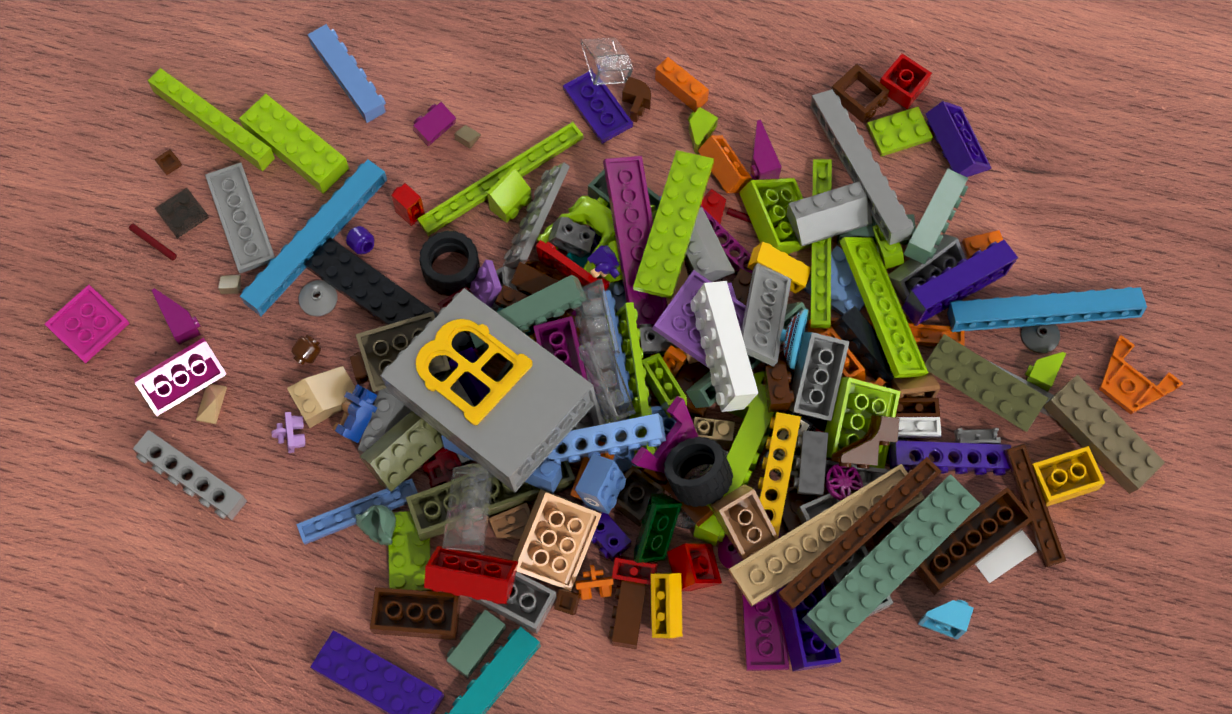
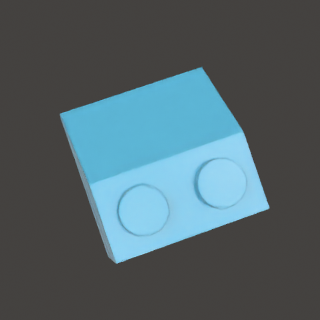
[918,600,974,640]

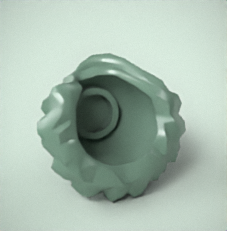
[355,505,396,545]

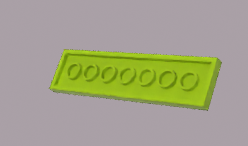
[633,150,714,299]
[840,237,928,378]
[615,302,657,469]

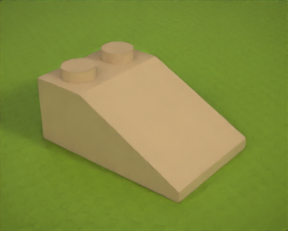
[287,366,355,428]

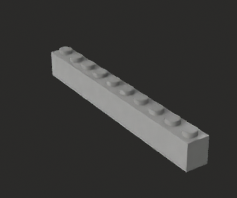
[811,89,914,245]

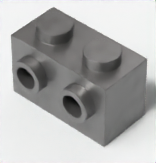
[548,217,596,258]
[639,324,679,354]

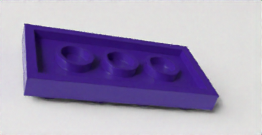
[563,69,633,144]

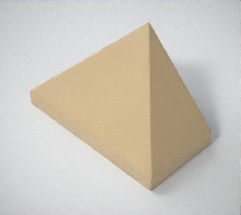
[196,384,227,424]

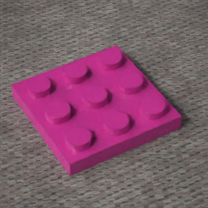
[44,285,130,364]

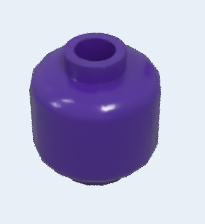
[346,226,375,255]

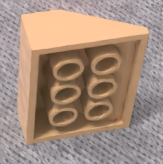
[512,489,602,591]

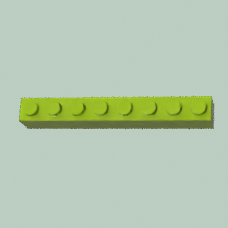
[147,68,275,172]

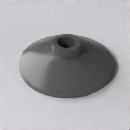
[1021,324,1060,353]

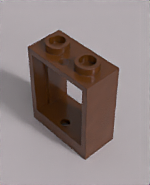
[831,64,890,123]

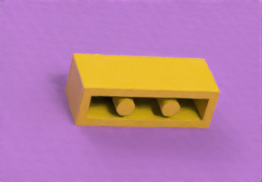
[747,241,811,294]
[651,573,683,638]

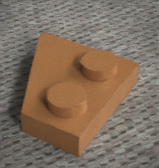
[489,503,531,540]

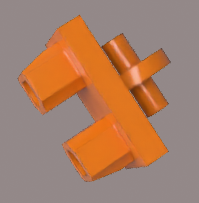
[575,564,614,600]

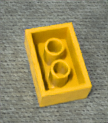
[1032,446,1105,506]

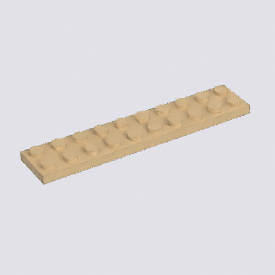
[728,464,925,607]

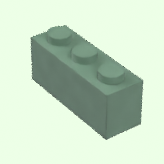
[446,610,506,679]

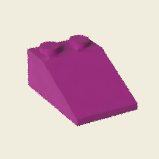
[750,119,782,180]

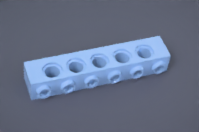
[546,413,666,465]

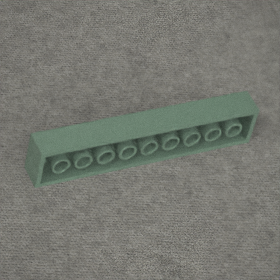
[802,474,980,650]

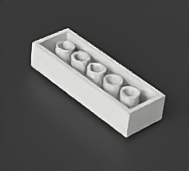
[691,281,758,412]

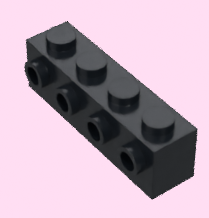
[831,306,894,384]

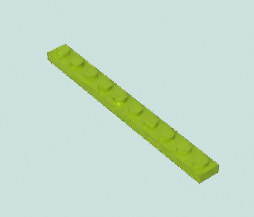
[417,122,584,236]
[811,159,832,328]

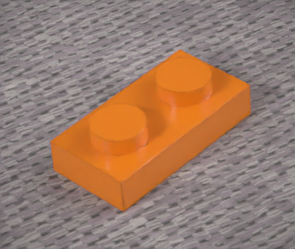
[962,230,1003,258]
[663,345,688,376]

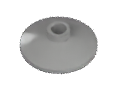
[299,280,338,317]

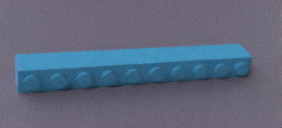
[240,159,387,316]
[947,287,1147,332]

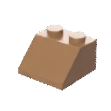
[889,373,941,398]

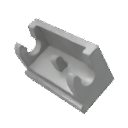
[954,427,1001,444]

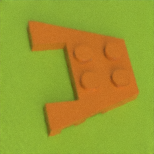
[1099,335,1183,414]

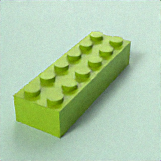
[239,94,349,194]

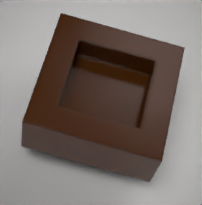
[154,149,182,176]
[554,588,581,615]

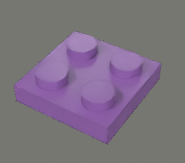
[470,260,502,308]

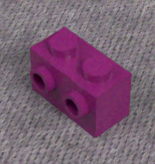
[413,102,456,146]

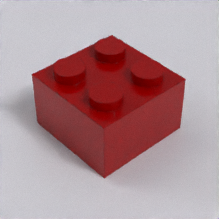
[880,53,932,110]

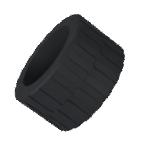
[419,230,480,296]
[664,437,733,507]

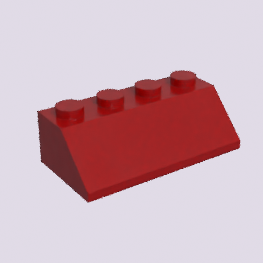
[424,546,519,604]

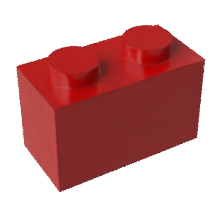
[391,183,425,226]
[612,556,659,585]

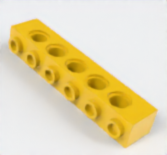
[758,412,801,536]

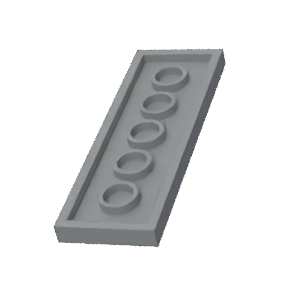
[503,162,570,269]
[205,163,275,274]
[741,263,791,367]

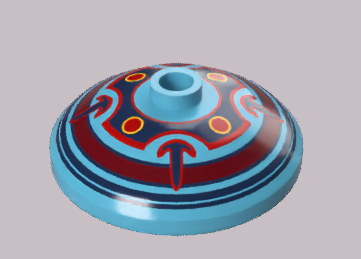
[780,309,809,369]

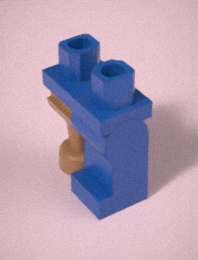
[332,384,378,443]

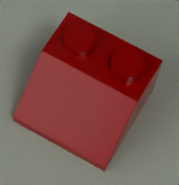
[667,543,722,591]

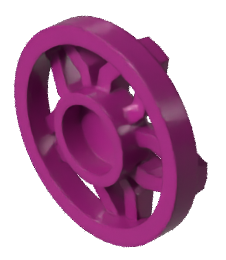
[825,464,863,501]

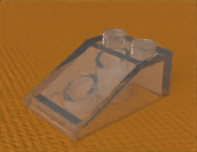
[580,38,633,85]

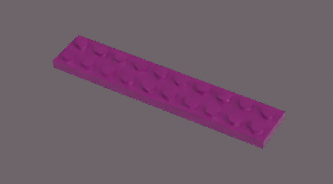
[603,156,667,328]

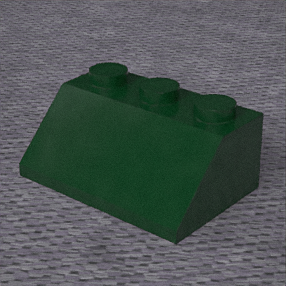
[634,493,682,563]

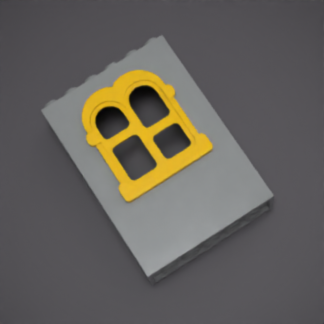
[380,288,597,492]

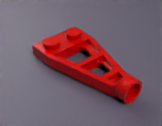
[536,240,610,294]

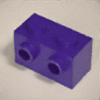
[591,512,632,562]

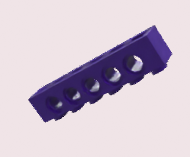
[889,441,1011,476]

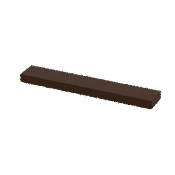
[1004,444,1066,567]

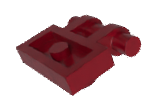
[422,448,466,488]

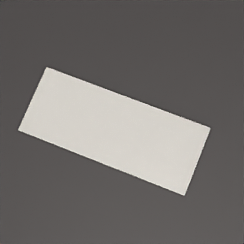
[976,530,1037,583]

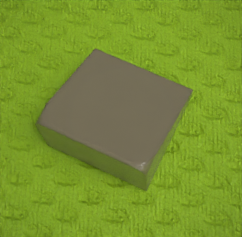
[454,125,481,149]
[218,275,241,294]

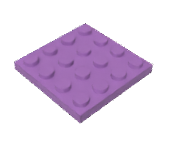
[652,270,746,368]

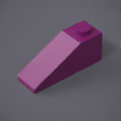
[151,288,201,345]

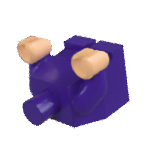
[587,245,620,279]

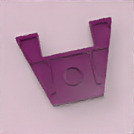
[631,396,698,473]

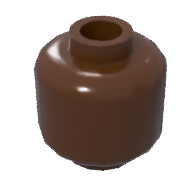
[291,335,321,365]

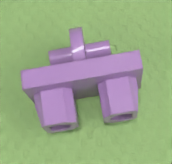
[271,412,305,453]

